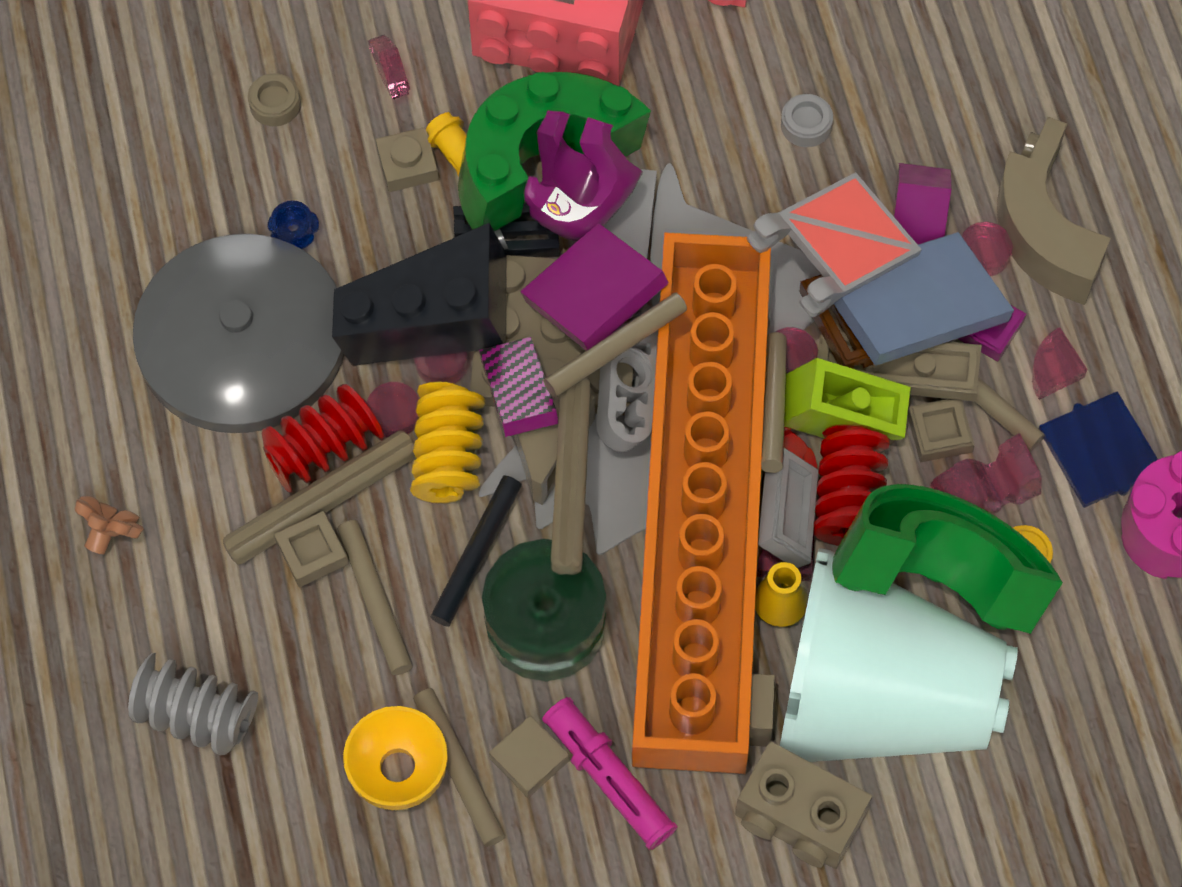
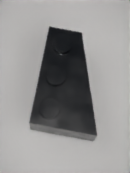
[332,223,507,366]

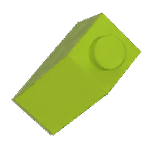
[784,358,911,440]

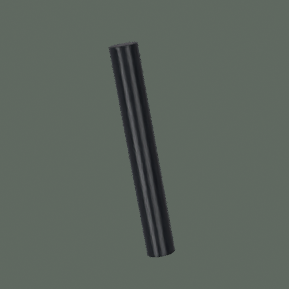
[430,475,522,627]

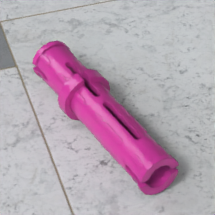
[542,697,678,850]

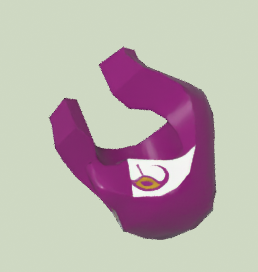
[524,111,643,241]

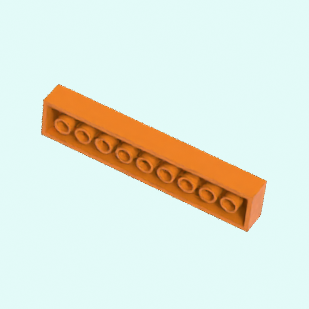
[632,232,771,774]

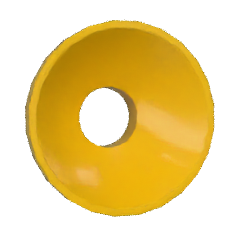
[343,706,448,810]

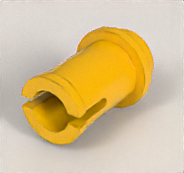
[426,112,467,177]

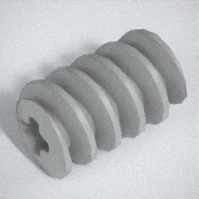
[128,653,258,756]

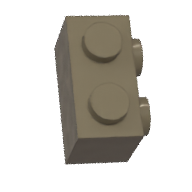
[735,741,872,869]

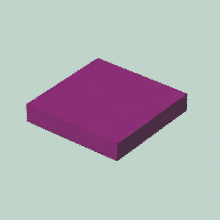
[520,223,669,351]

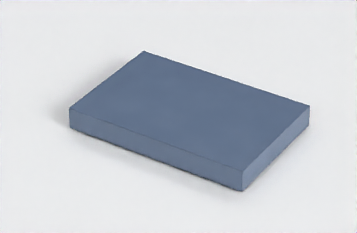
[834,232,1014,366]

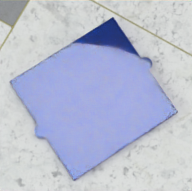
[1038,391,1158,508]

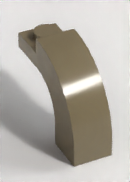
[997,117,1111,305]

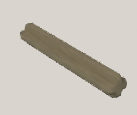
[551,377,591,575]
[223,430,415,564]

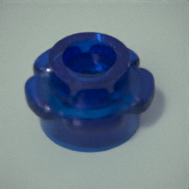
[267,201,319,249]

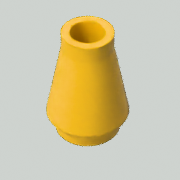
[755,562,808,627]

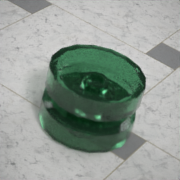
[481,539,607,682]

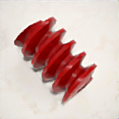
[261,384,384,493]
[813,425,890,546]

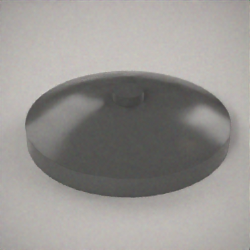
[133,234,344,433]

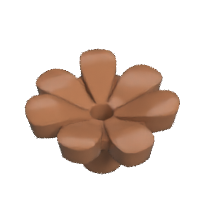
[75,496,144,554]

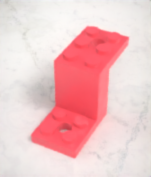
[468,0,747,86]

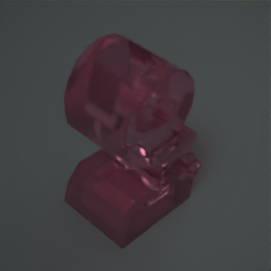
[929,433,1042,513]

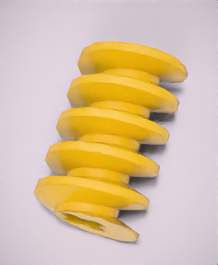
[410,382,485,503]

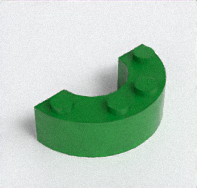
[458,72,651,231]
[832,484,1063,634]

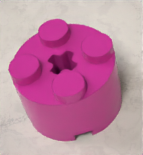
[1121,451,1182,579]

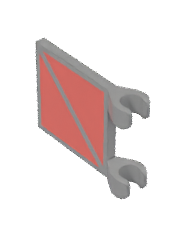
[747,172,922,317]

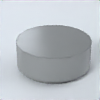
[781,94,833,147]

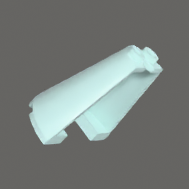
[780,548,1018,762]

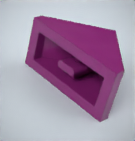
[893,163,952,245]

